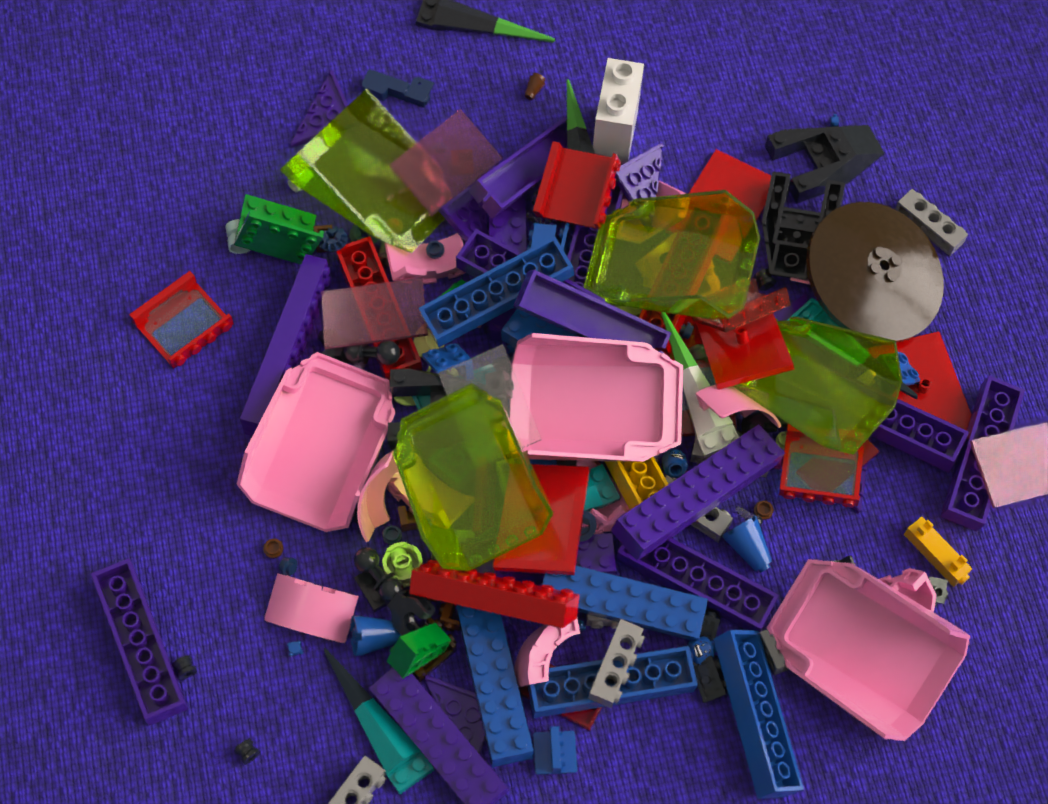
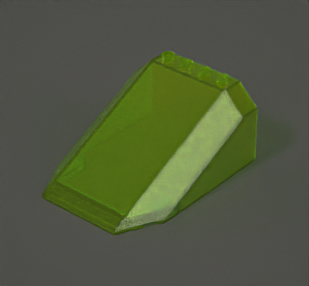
[280,88,452,253]
[584,190,760,319]
[733,317,902,455]
[393,383,554,571]

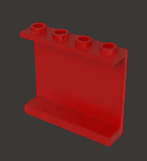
[533,141,621,230]

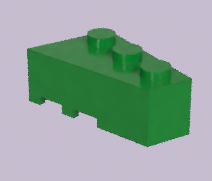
[387,623,452,678]

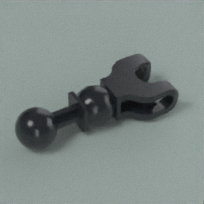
[317,330,400,365]
[353,547,435,636]

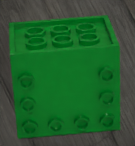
[234,194,324,264]

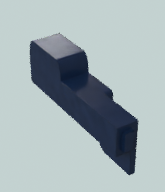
[362,69,434,108]

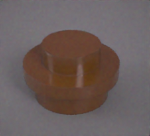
[754,501,774,520]
[263,539,284,558]

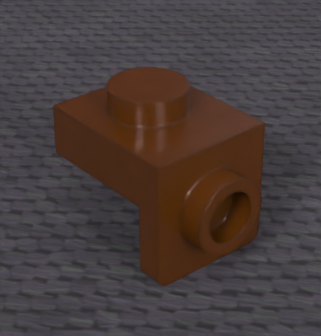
[439,602,460,632]

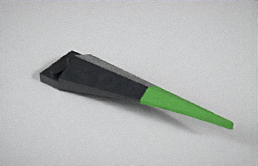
[415,0,555,43]
[567,80,595,154]

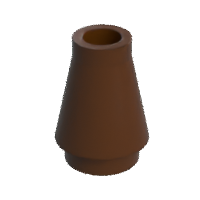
[524,73,546,100]

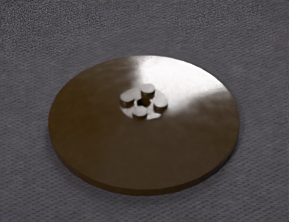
[806,202,944,344]

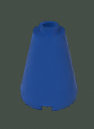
[722,515,772,573]
[350,615,401,656]

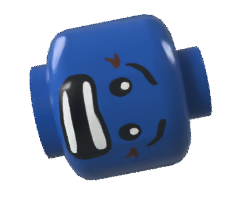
[662,449,688,478]
[687,636,717,664]

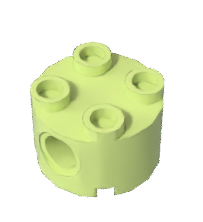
[382,542,423,588]

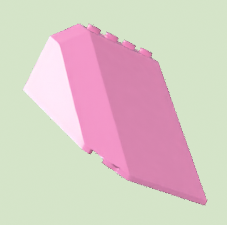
[509,333,683,462]
[237,352,395,532]
[767,559,970,741]

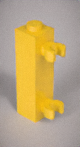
[904,517,972,587]

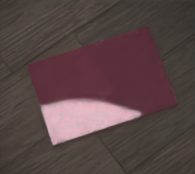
[389,109,503,216]
[321,278,428,349]
[970,422,1048,508]

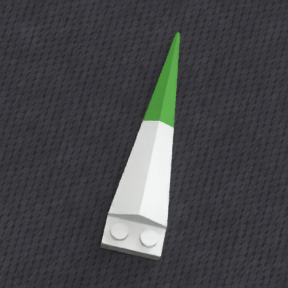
[661,309,739,458]

